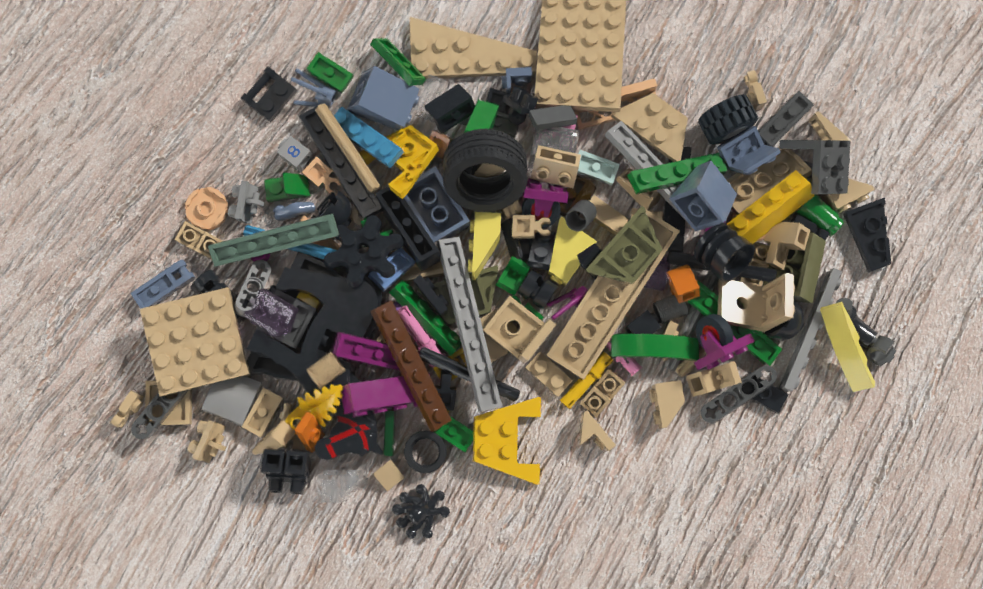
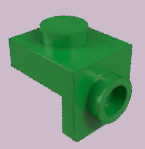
[496,256,531,295]

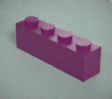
[341,372,430,417]

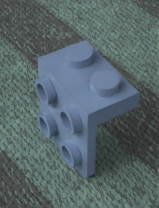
[717,126,781,175]

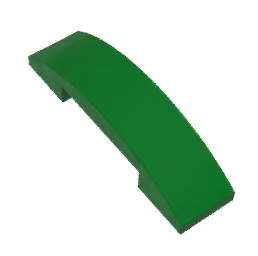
[611,334,699,361]

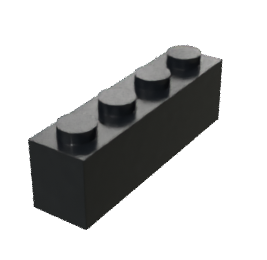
[375,186,440,272]

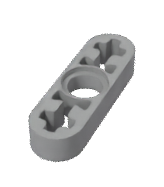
[234,260,271,317]

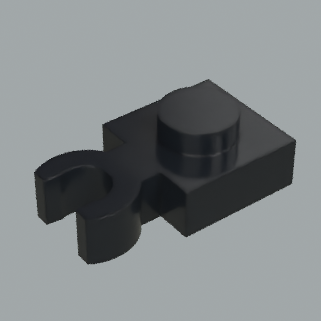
[791,215,829,241]

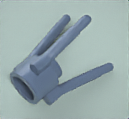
[291,69,336,107]

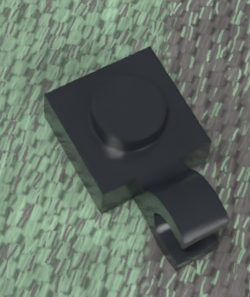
[434,370,456,410]

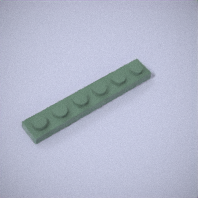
[208,213,339,267]

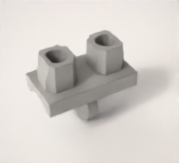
[228,181,264,224]

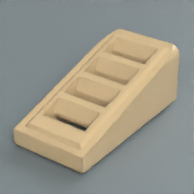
[809,111,851,142]
[616,168,661,211]
[252,421,295,455]

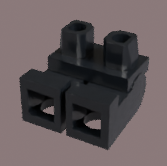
[261,449,311,495]

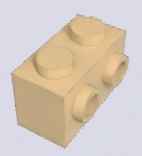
[530,145,581,188]

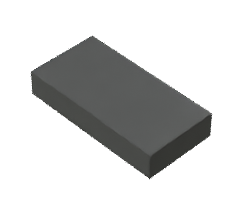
[529,105,577,131]

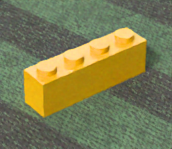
[727,170,814,244]

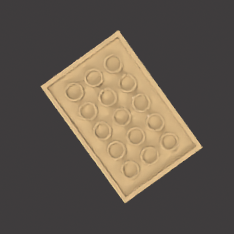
[534,0,626,112]

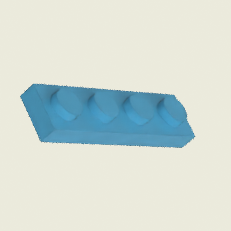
[334,107,404,168]

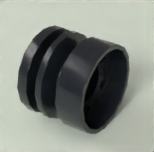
[694,223,755,282]

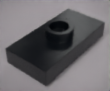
[742,372,789,414]

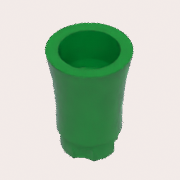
[793,194,844,237]

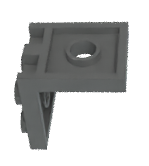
[779,140,850,194]

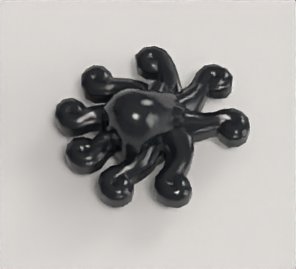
[392,484,450,539]

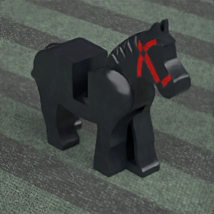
[247,251,383,460]

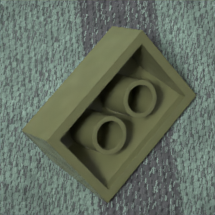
[763,233,826,303]

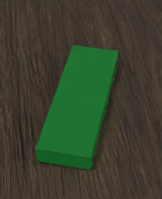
[370,38,426,86]

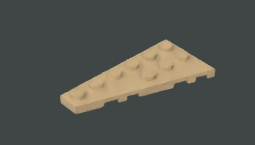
[409,17,537,79]

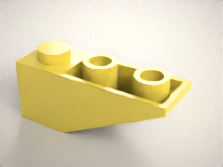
[468,212,501,280]

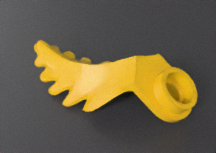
[285,385,343,434]

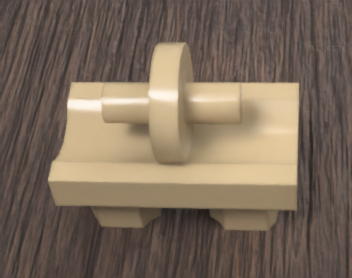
[187,420,227,463]

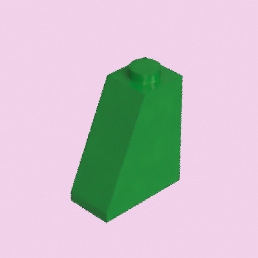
[464,99,499,133]

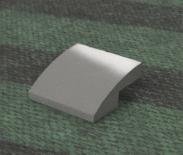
[202,376,262,427]

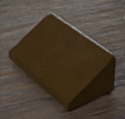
[559,175,597,217]

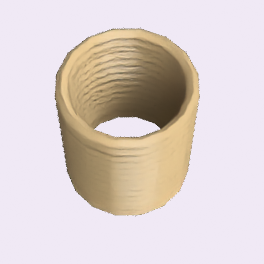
[307,352,345,388]

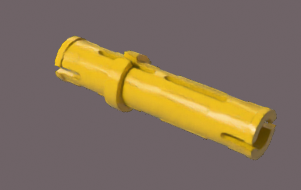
[560,351,614,409]

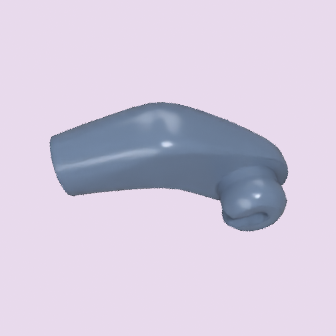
[273,202,315,221]

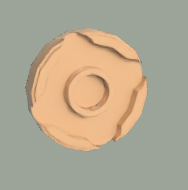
[185,187,229,230]

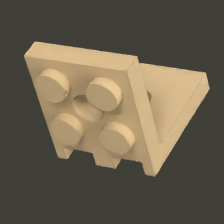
[717,273,795,332]
[483,296,556,363]

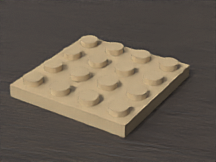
[140,287,250,396]

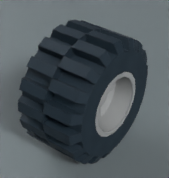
[698,94,759,145]

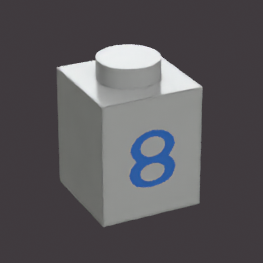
[277,135,314,172]

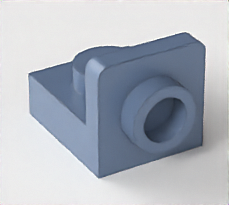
[502,67,532,95]

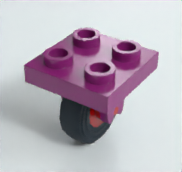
[522,176,568,228]
[694,314,754,370]

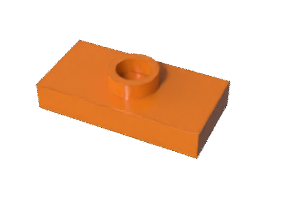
[295,412,325,453]

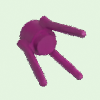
[547,285,588,320]

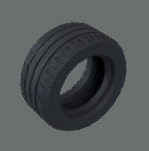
[443,129,527,212]

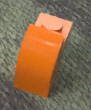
[666,264,700,304]

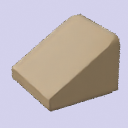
[373,460,405,491]

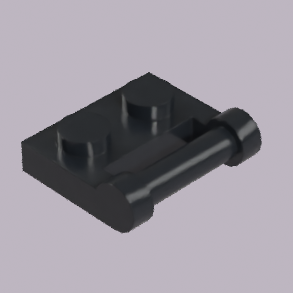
[240,66,297,123]

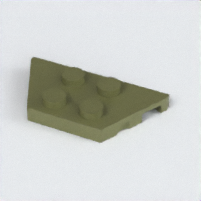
[585,206,662,285]
[417,265,499,325]

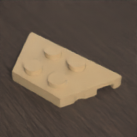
[611,93,688,162]

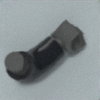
[836,298,896,367]

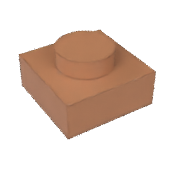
[429,130,454,159]

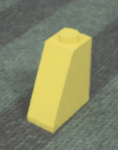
[548,217,597,287]

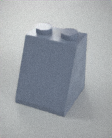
[347,66,419,130]
[669,161,737,232]

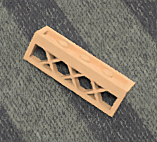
[573,78,657,130]

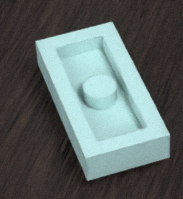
[577,150,620,186]

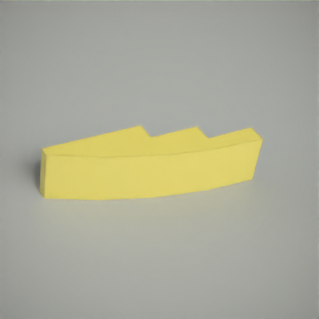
[820,302,875,392]

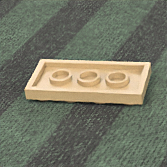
[727,147,812,215]

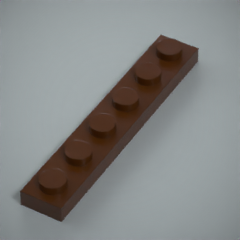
[370,300,452,431]

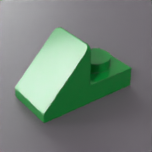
[264,173,311,202]

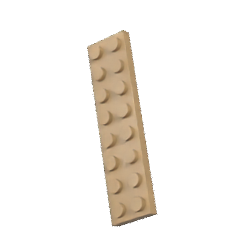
[546,209,679,380]

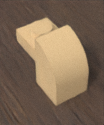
[764,222,810,270]
[686,361,742,397]

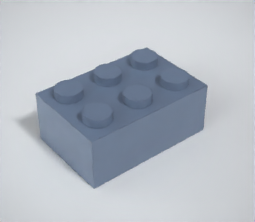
[404,166,470,246]

